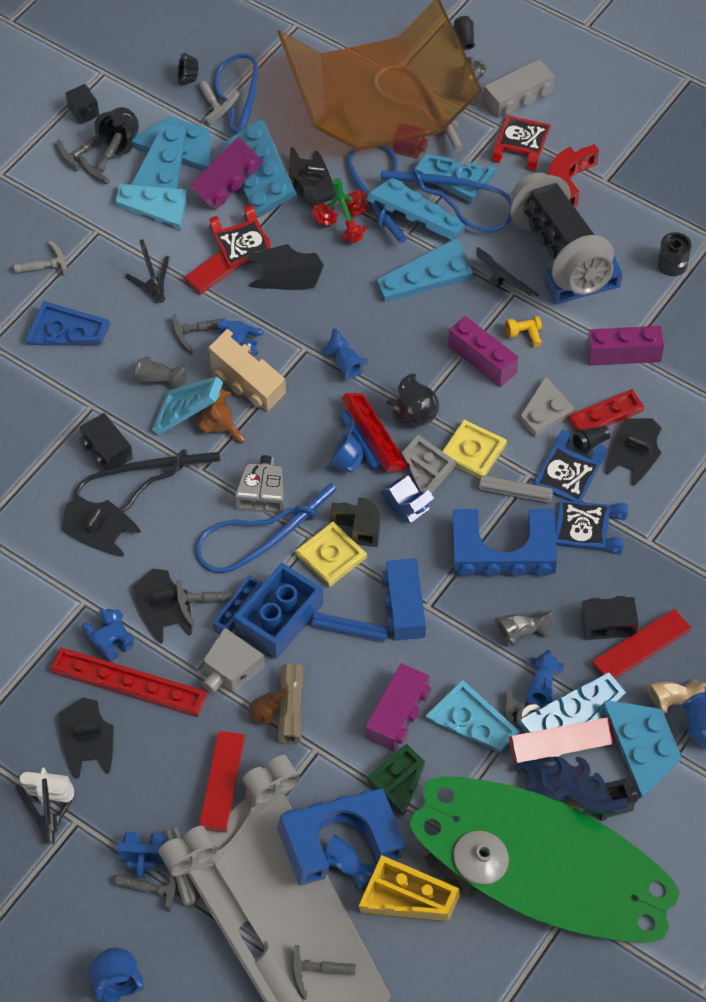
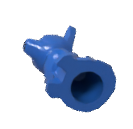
[321,328,368,379]
[527,650,564,707]
[325,834,376,891]

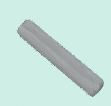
[479,475,553,503]
[164,828,198,906]

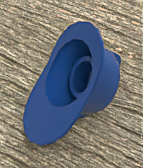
[326,420,363,473]

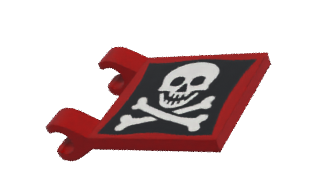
[492,115,551,171]
[209,205,271,269]

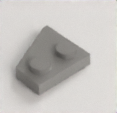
[521,378,575,437]
[402,435,457,494]

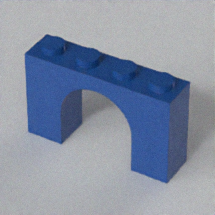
[452,508,557,576]
[277,788,406,886]

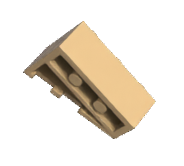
[209,329,286,412]

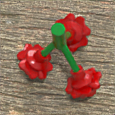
[311,178,369,244]

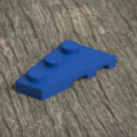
[25,301,110,345]

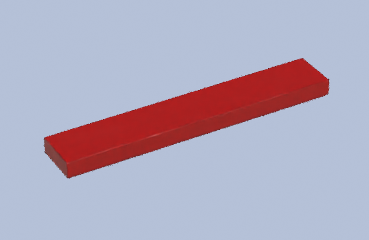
[50,647,207,718]

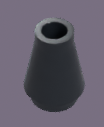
[453,16,475,50]
[572,425,611,453]

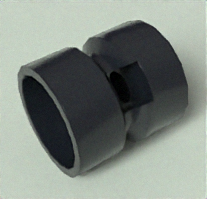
[657,232,692,276]

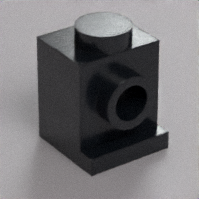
[599,778,638,821]

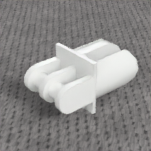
[20,768,75,804]

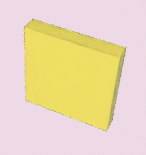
[442,420,507,479]
[295,522,367,587]

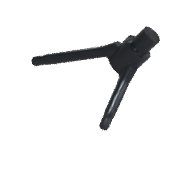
[126,239,169,303]
[15,778,75,844]

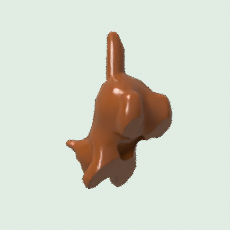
[197,389,245,443]

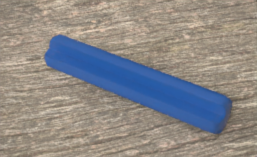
[340,409,382,470]
[312,612,388,642]

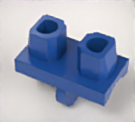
[117,831,166,878]

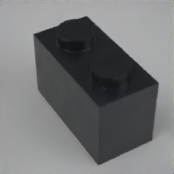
[79,413,133,470]
[581,596,639,640]

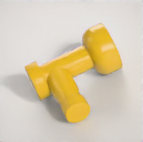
[505,316,542,347]

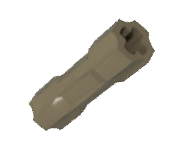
[278,663,303,745]

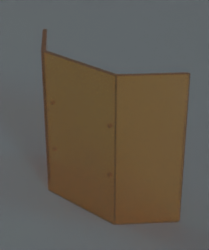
[277,0,482,151]

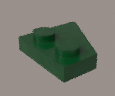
[367,743,425,816]

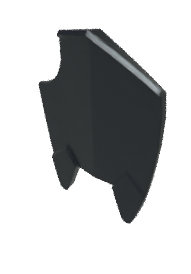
[289,147,335,205]
[246,244,324,290]
[476,247,539,297]
[606,418,662,486]
[62,496,141,557]
[133,569,192,644]
[59,698,114,779]

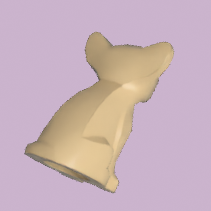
[647,679,706,713]

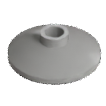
[453,831,509,885]

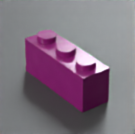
[191,136,264,210]
[448,315,518,387]
[587,326,664,366]
[365,663,432,751]

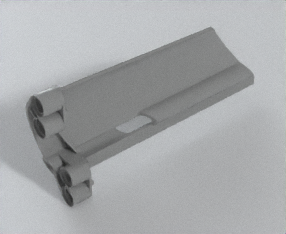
[158,755,391,1002]

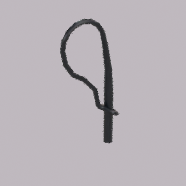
[73,449,221,512]

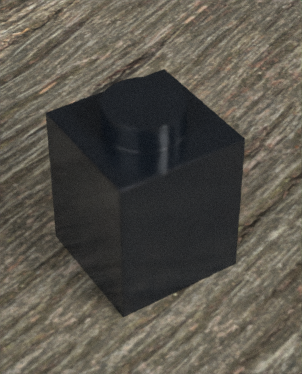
[65,84,100,124]

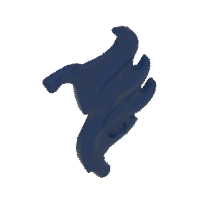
[515,756,628,815]

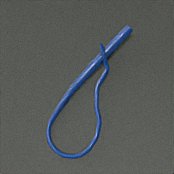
[214,53,258,135]
[347,142,407,243]
[381,167,512,233]
[195,483,337,573]

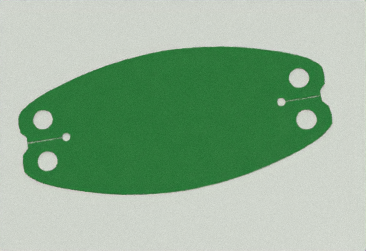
[410,776,679,942]

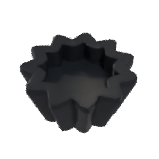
[177,53,199,85]

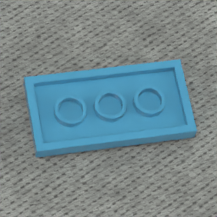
[223,119,297,218]

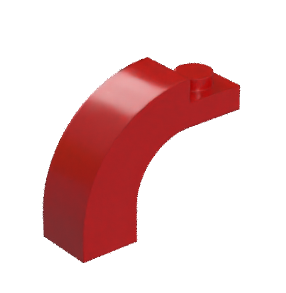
[548,144,599,207]

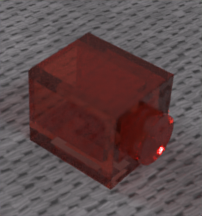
[393,123,428,159]

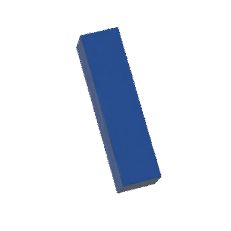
[213,575,262,634]

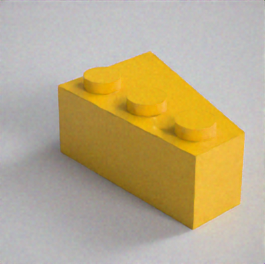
[359,855,460,921]

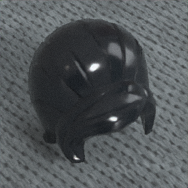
[95,107,139,156]
[387,373,439,426]

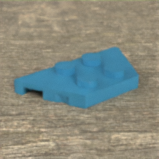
[132,116,211,171]
[602,700,682,799]

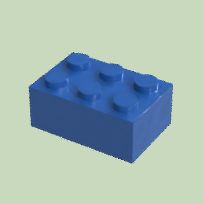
[234,562,324,659]

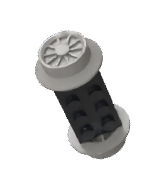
[510,173,614,295]

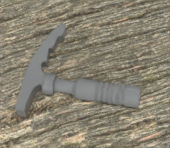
[199,81,239,125]
[14,241,68,276]

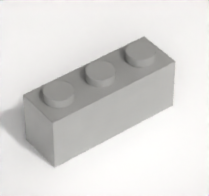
[484,59,555,118]

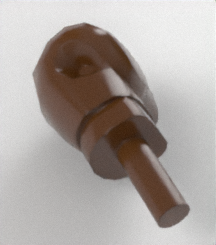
[249,687,289,725]

